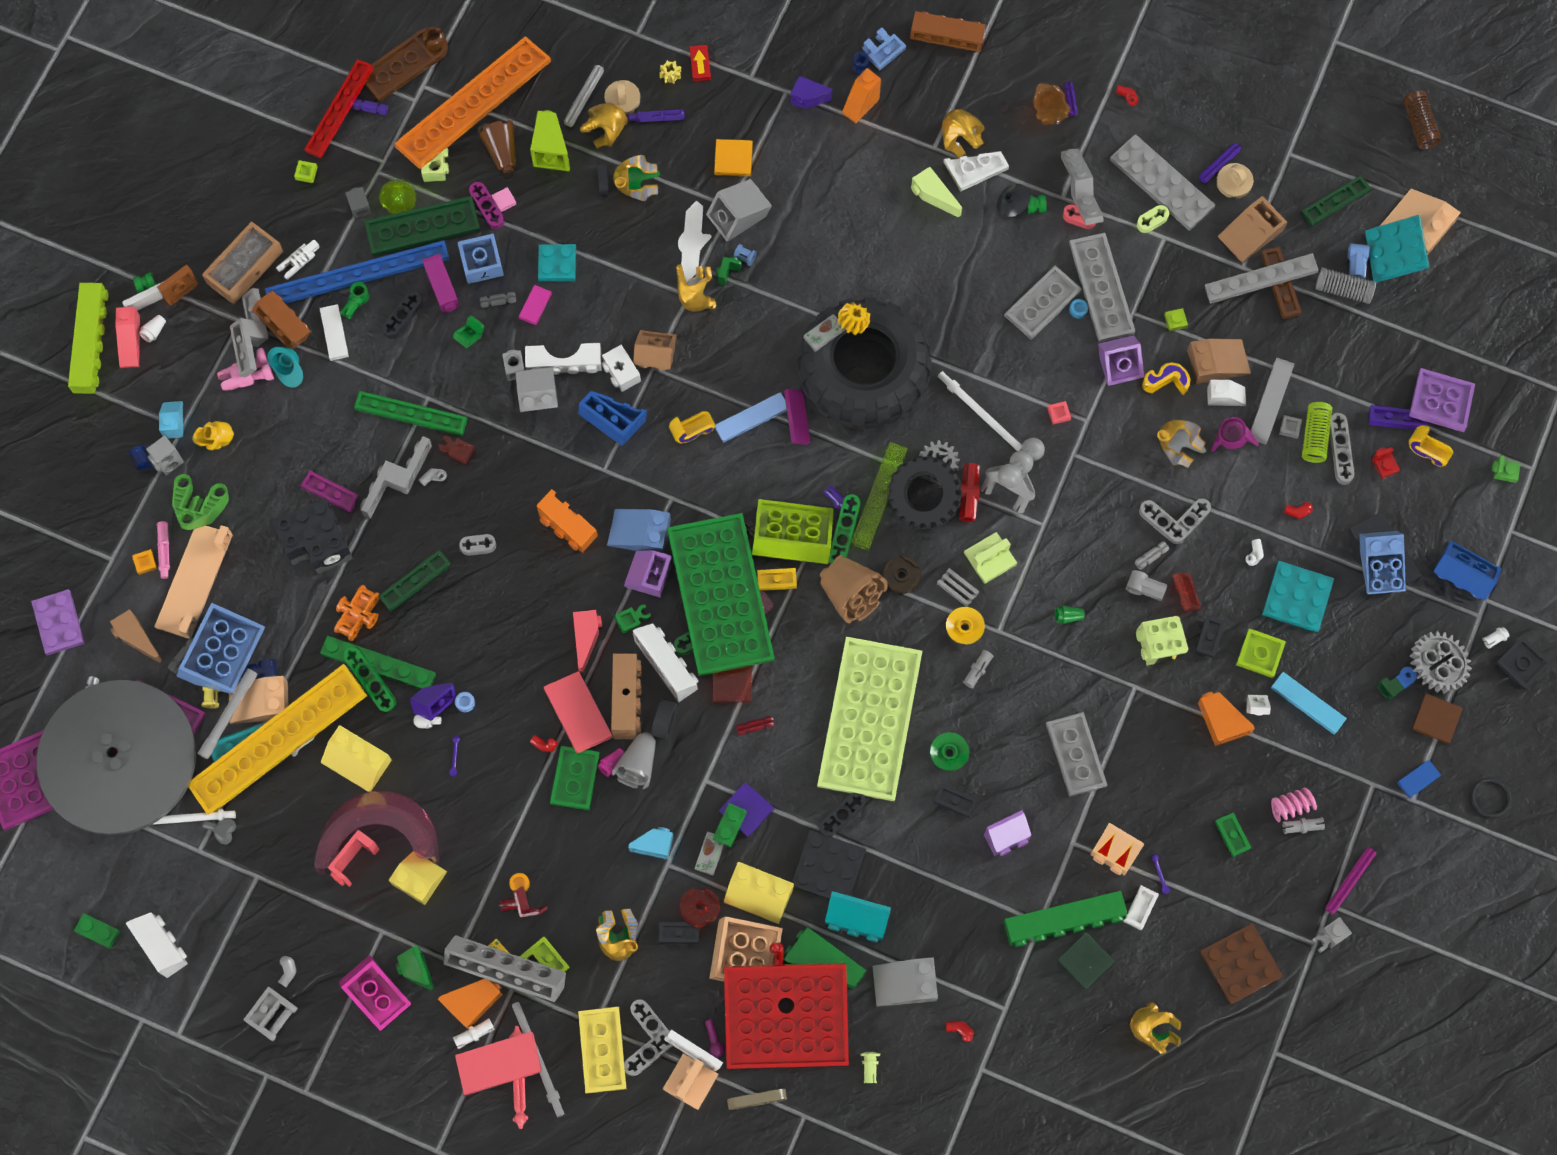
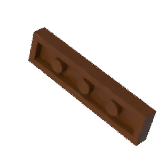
[1261,247,1302,319]

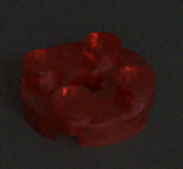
[680,888,720,928]

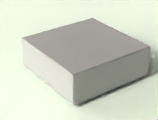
[1279,415,1302,439]

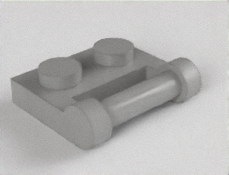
[243,987,298,1041]

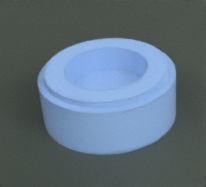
[455,692,475,712]

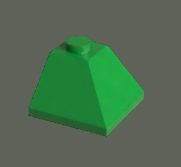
[396,946,435,991]

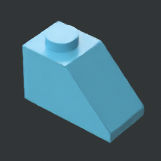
[159,401,183,439]
[628,827,673,859]

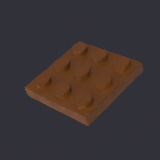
[1200,923,1283,1005]

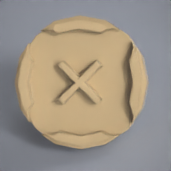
[604,80,641,115]
[1217,163,1254,199]

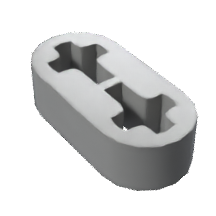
[459,534,496,556]

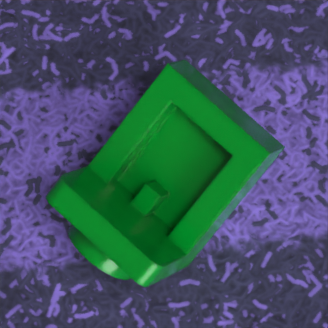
[716,257,742,286]
[453,315,484,348]

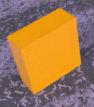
[132,549,157,575]

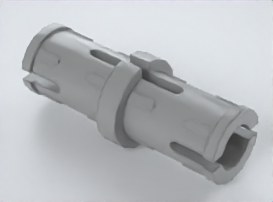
[963,650,994,688]
[1282,817,1325,834]

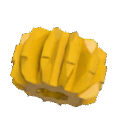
[837,302,870,335]

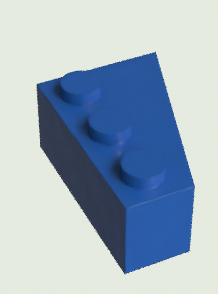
[578,391,647,446]

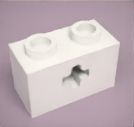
[601,345,641,392]

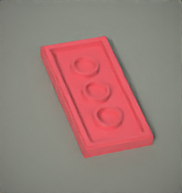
[544,671,612,754]
[455,1032,542,1095]

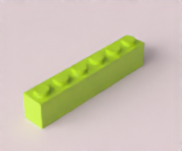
[68,283,108,394]

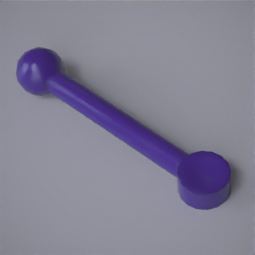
[449,736,460,777]
[1151,854,1170,894]

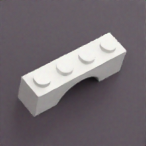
[525,343,602,375]

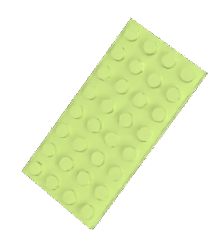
[817,637,922,802]

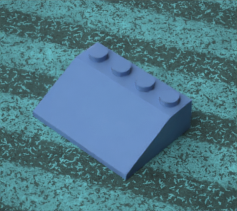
[177,603,265,694]

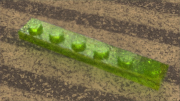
[851,442,908,551]

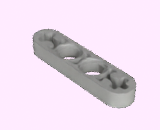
[1328,413,1354,485]

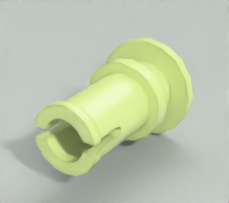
[860,1052,880,1083]

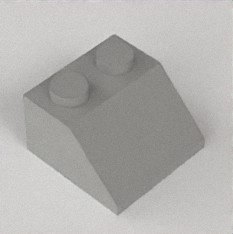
[516,367,558,412]

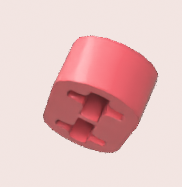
[1063,204,1096,229]

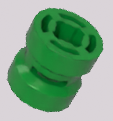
[1026,194,1046,214]
[133,272,156,294]

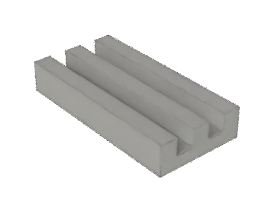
[937,568,979,607]

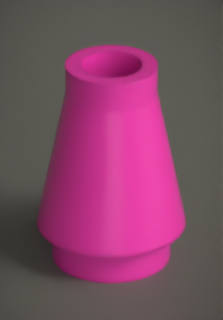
[598,748,625,777]

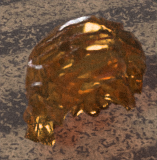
[1033,83,1070,125]

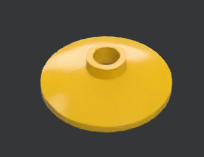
[946,607,985,645]

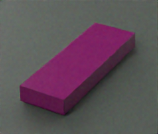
[784,389,811,445]
[300,470,360,513]

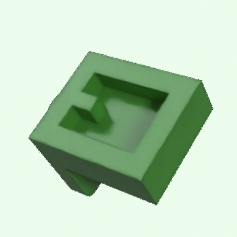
[1492,455,1521,483]

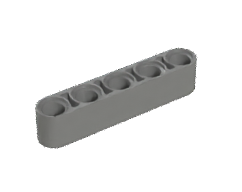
[1250,358,1295,445]

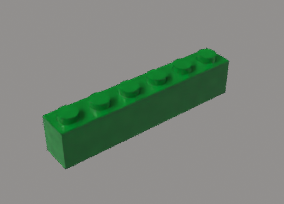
[1003,891,1128,947]

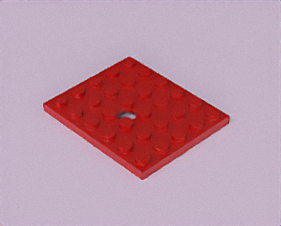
[724,963,849,1069]

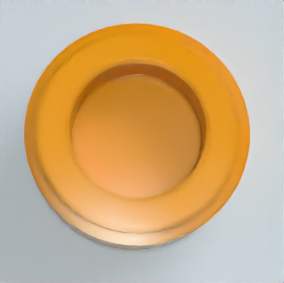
[509,873,530,892]

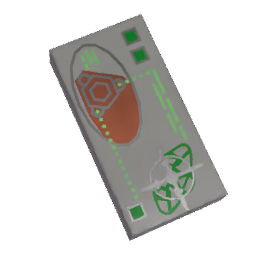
[804,314,845,352]
[695,831,724,876]

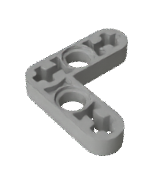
[1139,499,1211,544]
[624,1000,673,1076]

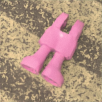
[217,348,274,391]

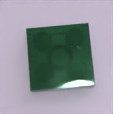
[1057,932,1115,990]

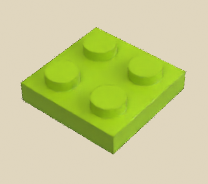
[1236,628,1286,678]

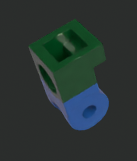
[1377,667,1417,701]

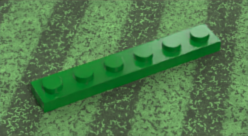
[320,636,436,689]

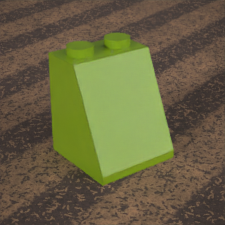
[530,110,570,171]

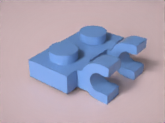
[863,28,906,71]

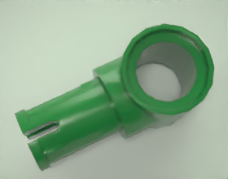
[340,282,369,319]

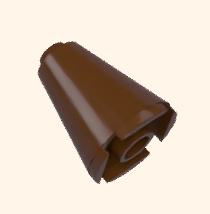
[478,120,516,174]

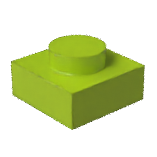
[294,161,318,183]
[1164,308,1188,332]

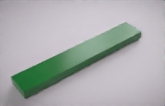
[354,391,468,436]

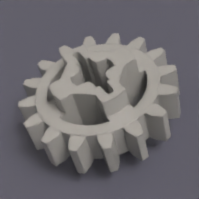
[919,440,960,482]

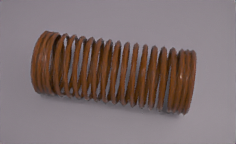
[1403,90,1441,149]

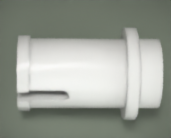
[1483,627,1509,649]

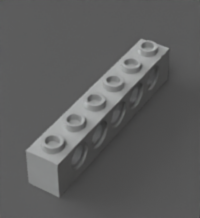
[444,935,566,1002]

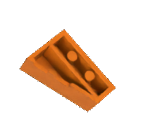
[537,489,598,553]

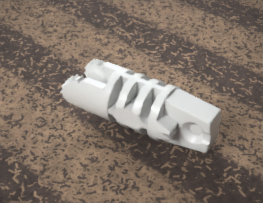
[276,240,319,280]

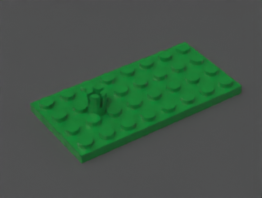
[667,513,775,676]

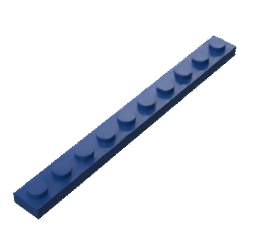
[265,241,450,304]

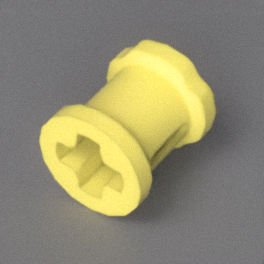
[202,687,220,709]

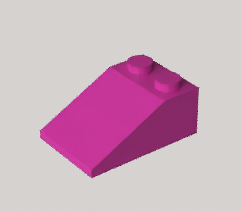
[339,955,411,1031]

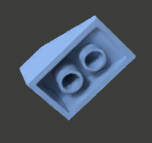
[607,509,671,553]

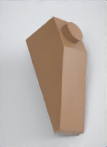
[110,609,163,663]

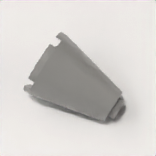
[612,732,656,789]

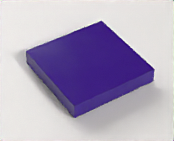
[719,782,774,838]

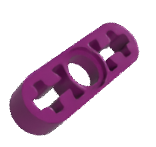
[469,182,504,229]

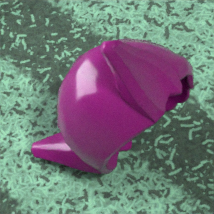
[1211,417,1259,452]

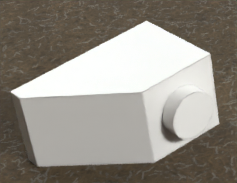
[1207,380,1246,406]

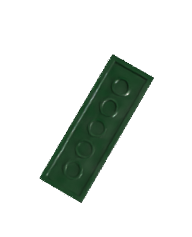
[364,196,480,256]

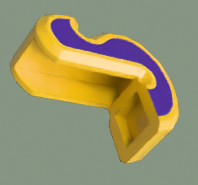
[1142,362,1190,395]
[669,411,715,443]
[1409,425,1453,467]

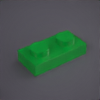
[713,803,747,848]
[1215,813,1251,857]
[74,913,120,949]

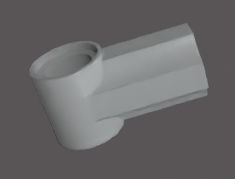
[1126,570,1167,601]

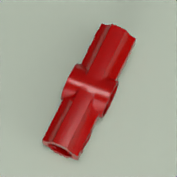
[959,463,980,522]

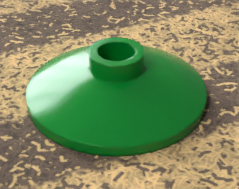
[930,732,969,771]

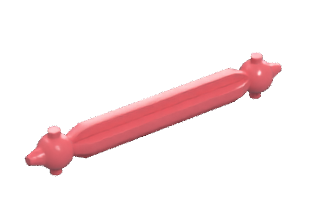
[509,1026,528,1129]

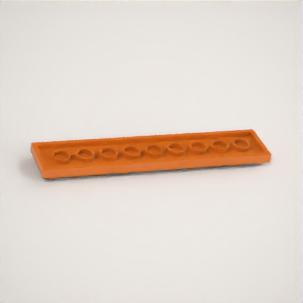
[394,36,551,169]

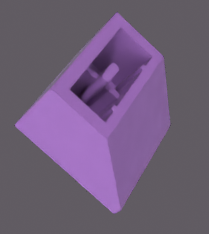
[624,550,672,598]

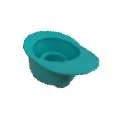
[267,347,303,388]

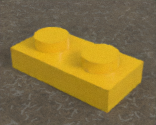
[757,568,797,591]

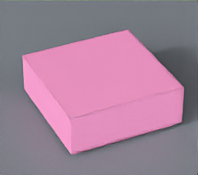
[491,187,516,212]

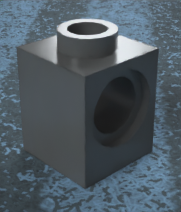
[345,187,372,219]

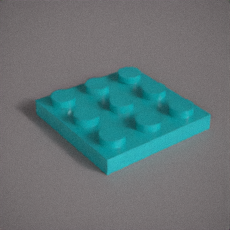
[1365,215,1430,283]
[1262,561,1334,633]

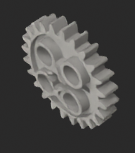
[1410,631,1472,693]

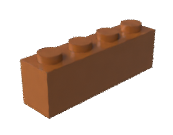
[910,11,986,52]

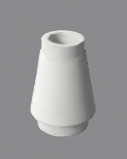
[139,315,166,342]

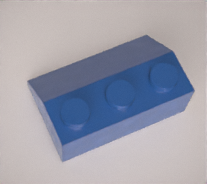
[1434,540,1502,600]

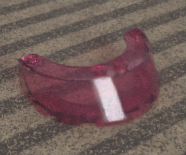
[315,791,439,875]

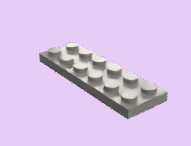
[1110,134,1215,231]
[1069,233,1136,342]

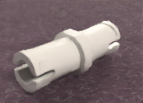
[453,1018,495,1049]

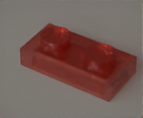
[1173,573,1201,612]

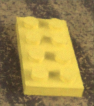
[578,1007,627,1094]

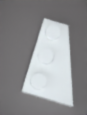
[943,151,1009,192]

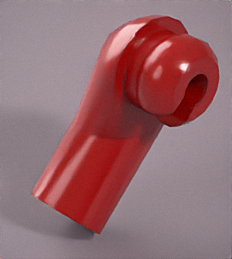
[946,1021,974,1042]

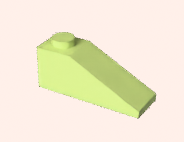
[911,167,962,217]

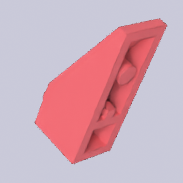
[116,307,140,368]
[573,610,602,673]

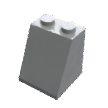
[706,179,772,241]

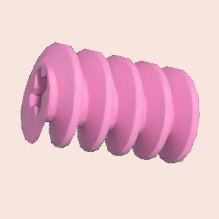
[1271,787,1317,822]

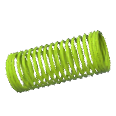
[1302,402,1333,463]

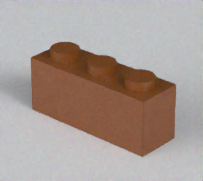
[252,290,311,349]

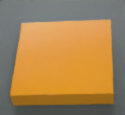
[715,139,753,176]

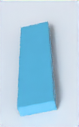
[1271,672,1347,735]

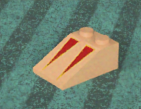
[1090,823,1144,876]

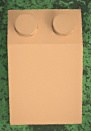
[229,676,288,724]

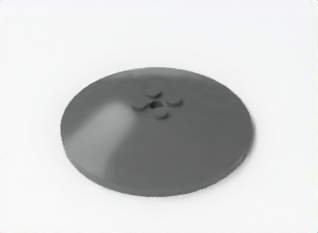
[37,680,196,835]

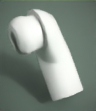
[1245,539,1264,566]

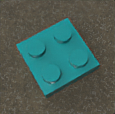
[538,244,576,281]

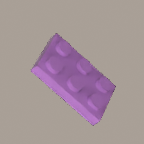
[31,589,85,656]

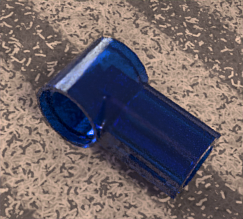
[239,659,277,682]

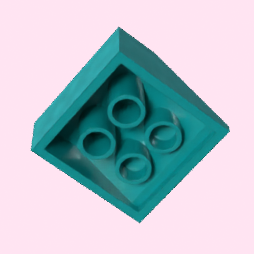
[825,891,891,943]

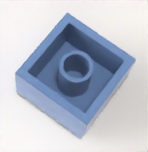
[458,234,504,284]

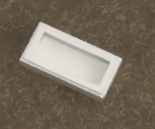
[1123,885,1159,930]

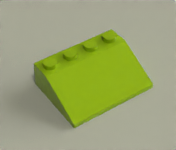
[752,499,834,564]

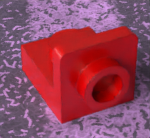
[1372,447,1400,479]

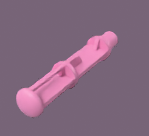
[157,521,170,579]

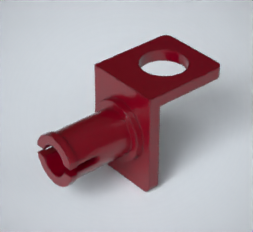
[500,886,547,917]

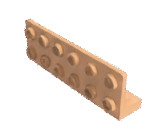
[155,526,233,639]

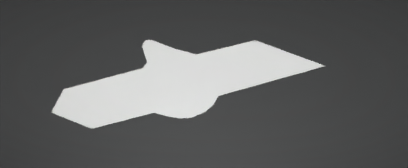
[678,201,711,282]

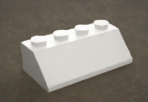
[633,624,698,702]

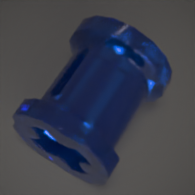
[853,52,869,75]
[129,445,152,470]

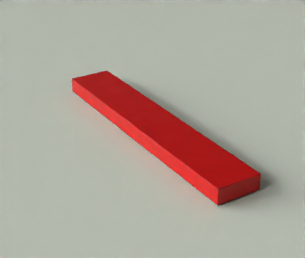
[304,59,374,159]

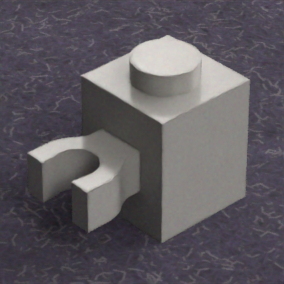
[1311,917,1352,953]

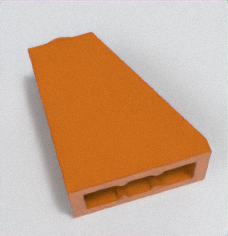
[842,68,881,124]
[1198,692,1255,746]
[438,979,503,1029]

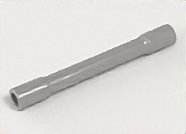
[197,669,258,759]

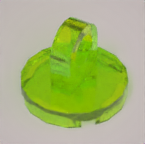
[379,179,416,214]

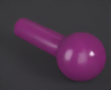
[705,1019,725,1058]

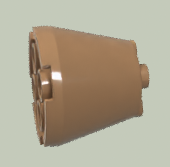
[820,555,888,624]

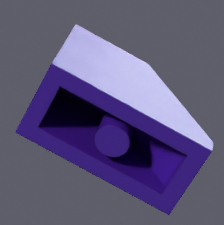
[790,76,832,109]
[410,683,456,721]

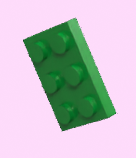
[550,746,600,810]

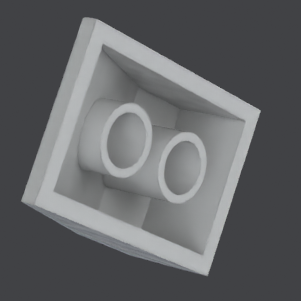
[872,957,938,1007]

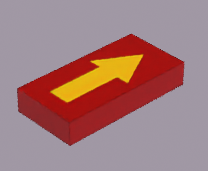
[689,45,711,81]

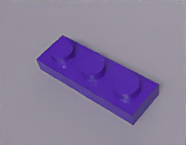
[1369,405,1427,430]

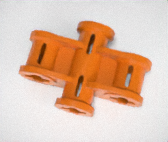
[334,585,380,641]

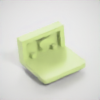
[1136,616,1188,665]

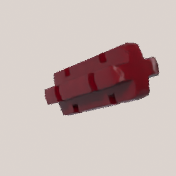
[736,716,774,736]

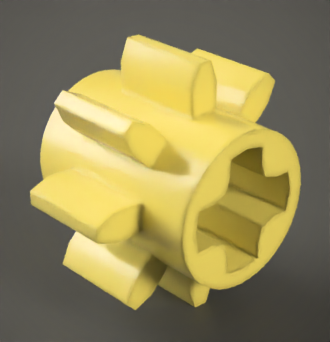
[659,60,681,84]

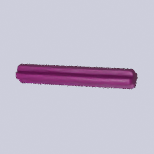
[1325,847,1376,914]

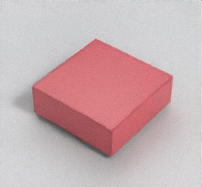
[1047,401,1071,425]

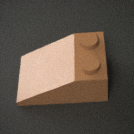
[1187,339,1251,384]

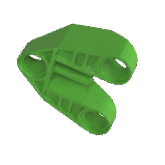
[172,474,229,530]

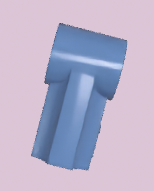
[1347,243,1369,281]

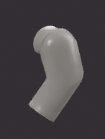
[418,468,447,486]
[278,956,296,987]

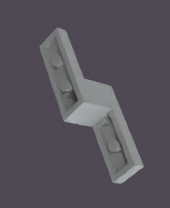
[1061,149,1103,225]
[230,288,268,378]
[360,436,432,519]

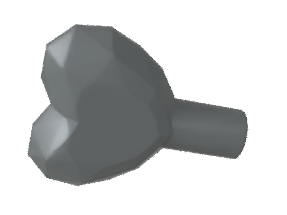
[203,819,236,845]

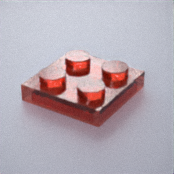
[713,665,752,703]

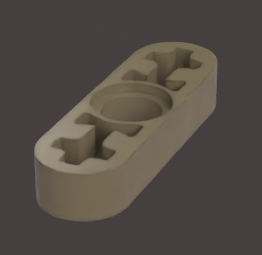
[727,1089,787,1110]

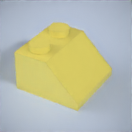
[389,851,447,905]

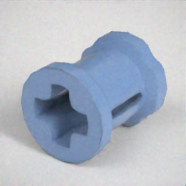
[733,244,757,266]

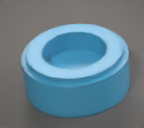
[1069,299,1088,319]

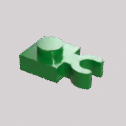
[614,605,651,634]

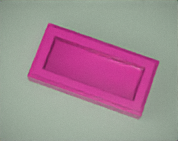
[519,285,552,325]

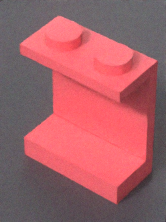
[328,830,380,887]

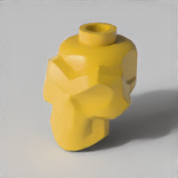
[192,421,234,450]

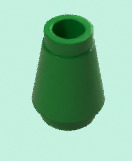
[1055,605,1085,624]

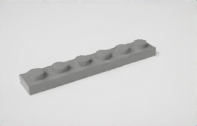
[1205,253,1318,304]

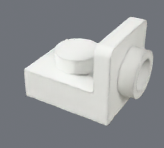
[1246,695,1271,715]

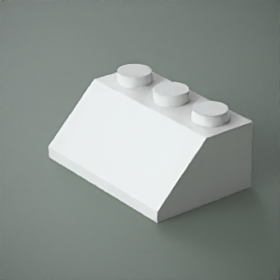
[126,913,188,978]

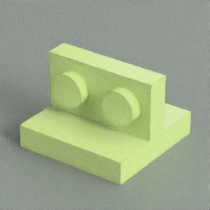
[964,532,1017,584]

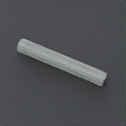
[564,65,604,127]

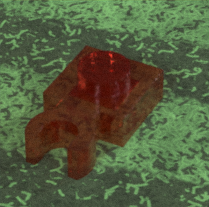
[438,436,475,464]

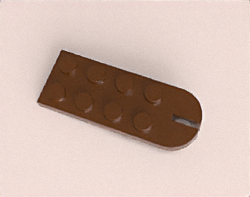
[365,27,448,103]

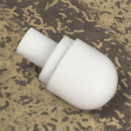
[414,715,441,728]

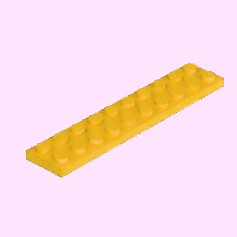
[188,664,367,815]

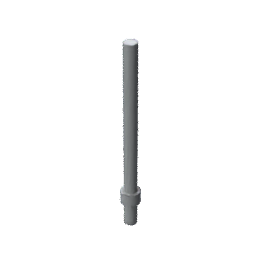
[512,1002,565,1118]

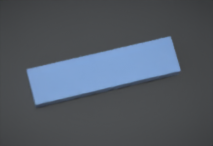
[715,392,787,443]

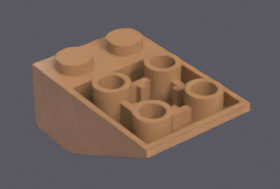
[1218,196,1287,263]

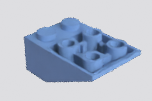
[1360,531,1406,594]

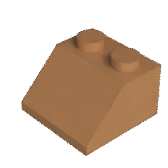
[633,330,677,370]

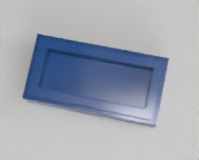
[1397,760,1441,799]

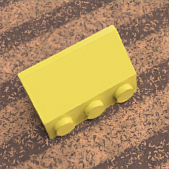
[321,725,392,793]
[724,862,794,924]

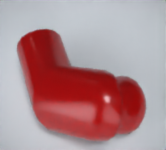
[1116,85,1139,106]
[1284,502,1313,519]
[530,735,558,752]
[769,942,784,965]

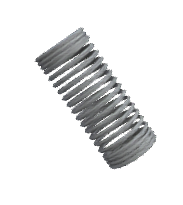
[1315,267,1376,304]

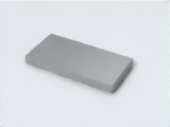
[1004,265,1082,340]
[1046,712,1107,797]

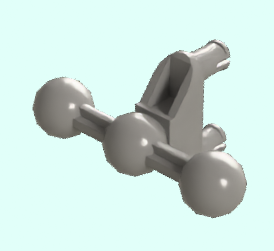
[980,437,1045,513]

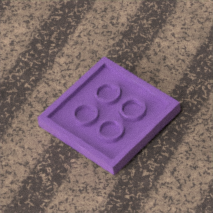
[1409,368,1475,432]

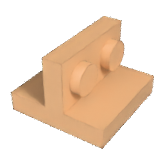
[663,1053,719,1110]

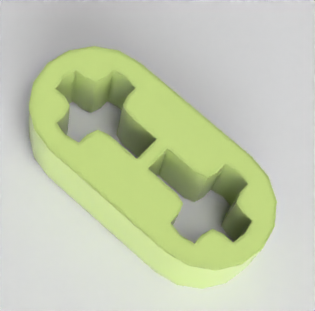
[1137,205,1169,233]

